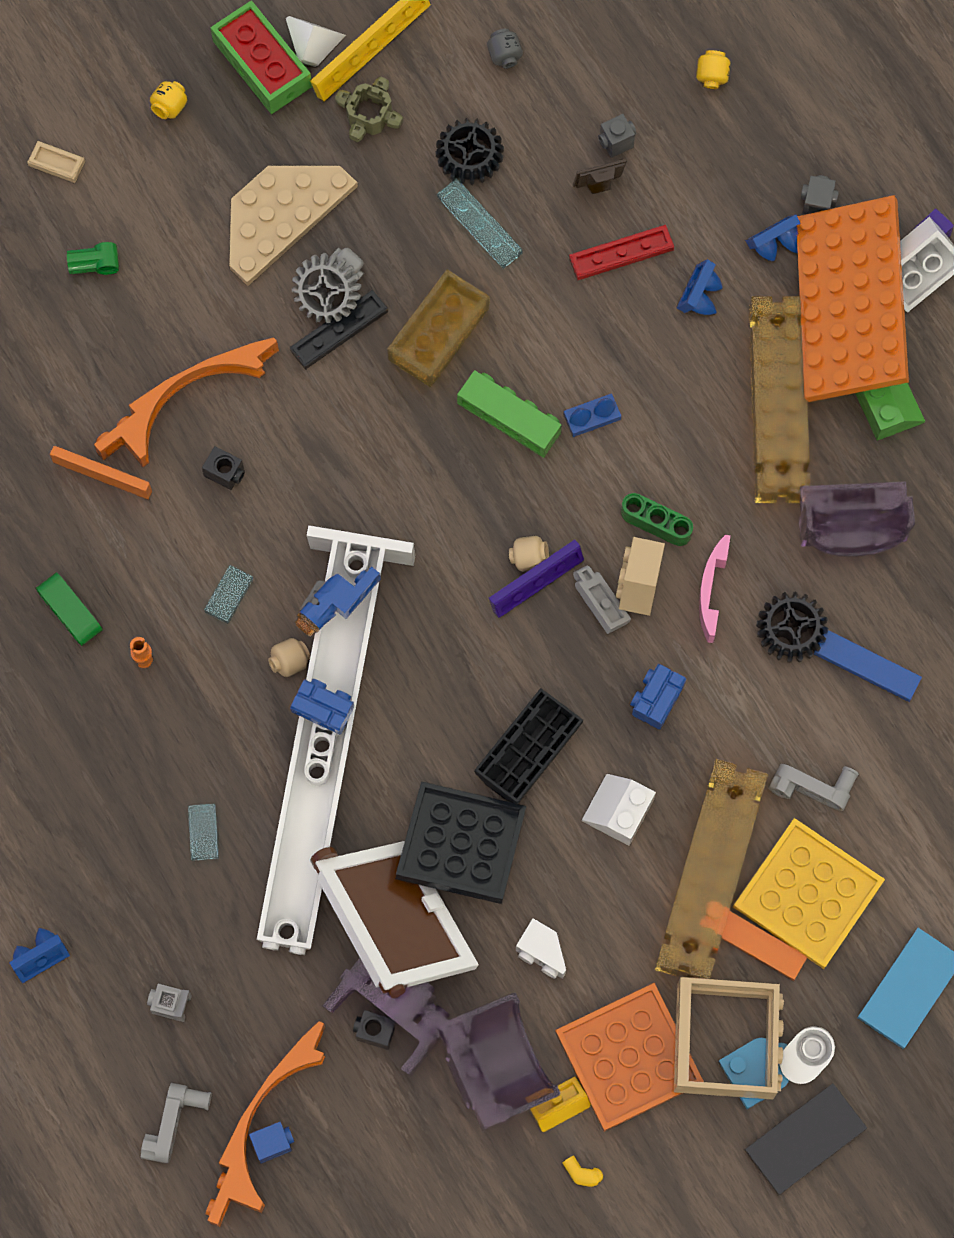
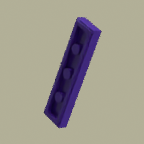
[489,540,584,618]

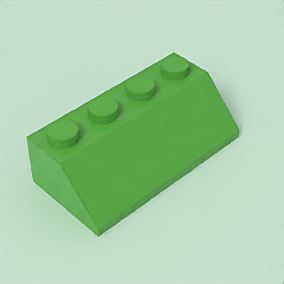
[855,383,925,441]

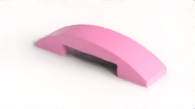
[699,535,730,643]

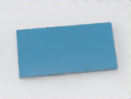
[858,928,954,1049]

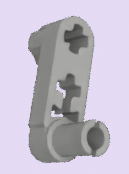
[768,764,859,811]
[141,1083,212,1164]

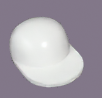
[780,1026,835,1084]

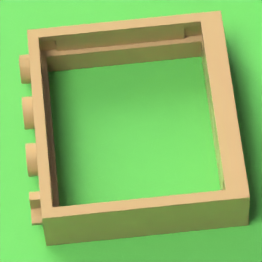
[674,977,784,1099]

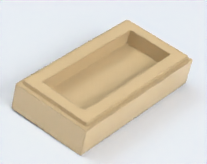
[27,141,85,183]

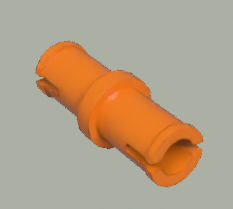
[130,637,153,668]

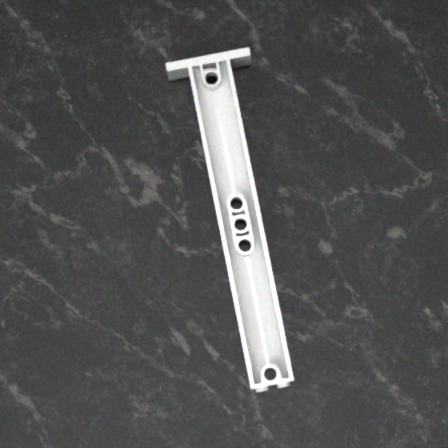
[257,526,415,955]

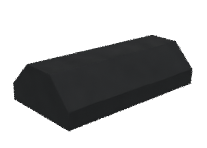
[474,688,583,805]

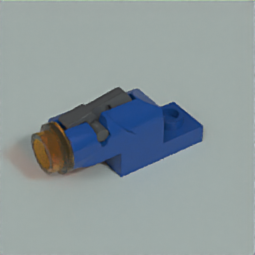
[294,566,381,637]

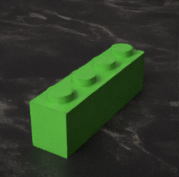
[457,370,562,458]

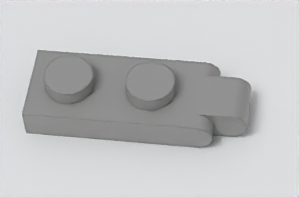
[573,565,631,634]

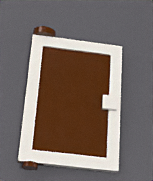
[310,841,479,999]

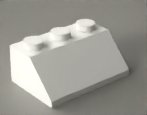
[900,217,954,313]

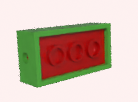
[210,0,312,114]

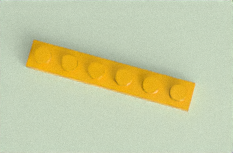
[310,0,431,101]

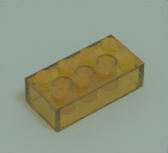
[387,269,490,387]

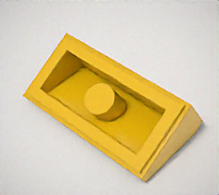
[526,1077,591,1132]

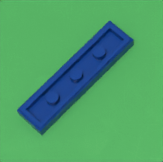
[814,630,922,702]

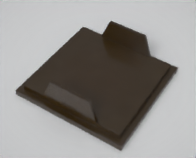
[573,159,627,194]

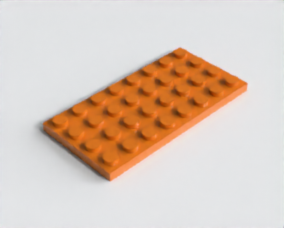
[797,195,909,402]

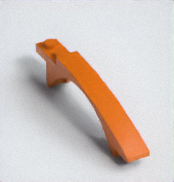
[94,338,279,467]
[205,1021,325,1227]

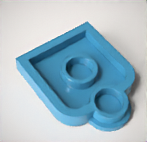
[718,1038,789,1110]

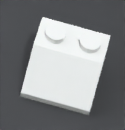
[582,774,656,846]

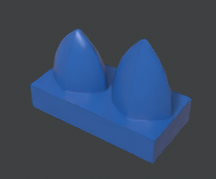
[745,214,800,261]
[677,259,723,315]
[563,394,621,437]
[9,928,70,983]

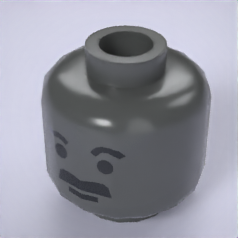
[487,29,523,69]

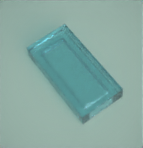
[204,565,253,624]
[188,804,219,861]

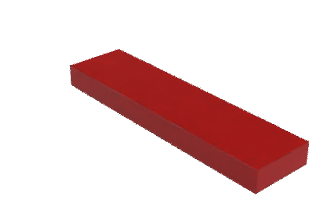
[569,225,674,281]

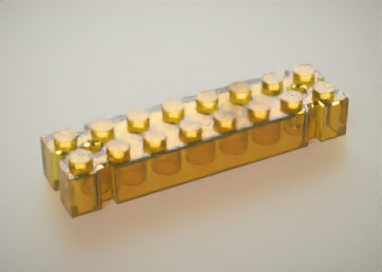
[749,296,811,503]
[655,759,768,979]

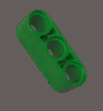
[621,493,693,546]
[35,572,103,646]

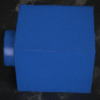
[249,1122,294,1163]

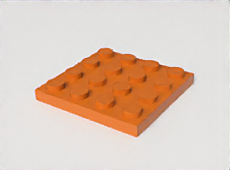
[555,983,704,1131]

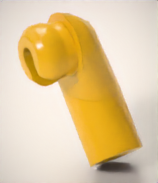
[562,1155,603,1187]

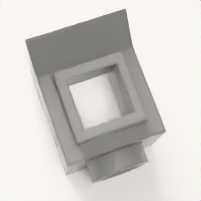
[147,984,192,1022]

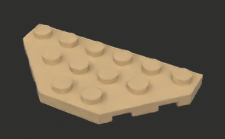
[229,166,358,286]

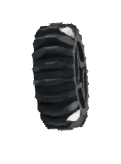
[435,118,504,186]
[756,591,829,663]

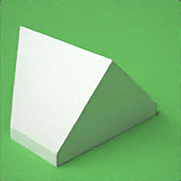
[286,16,346,67]

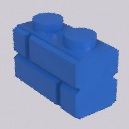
[630,664,686,729]
[290,679,354,735]

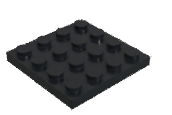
[395,781,526,904]

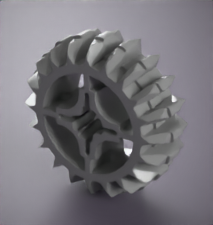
[292,253,361,323]

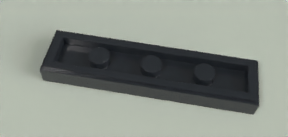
[290,290,388,370]

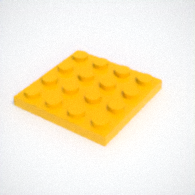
[733,818,885,969]

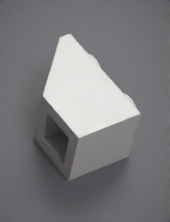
[516,919,566,979]

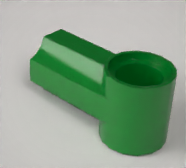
[67,242,119,275]

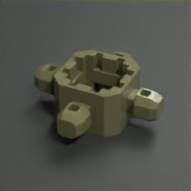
[335,77,403,142]

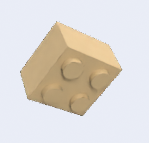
[616,537,665,616]

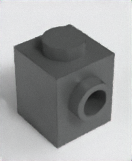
[598,114,637,158]
[800,175,839,214]

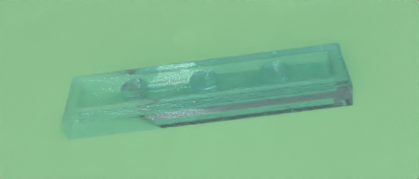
[437,178,523,269]

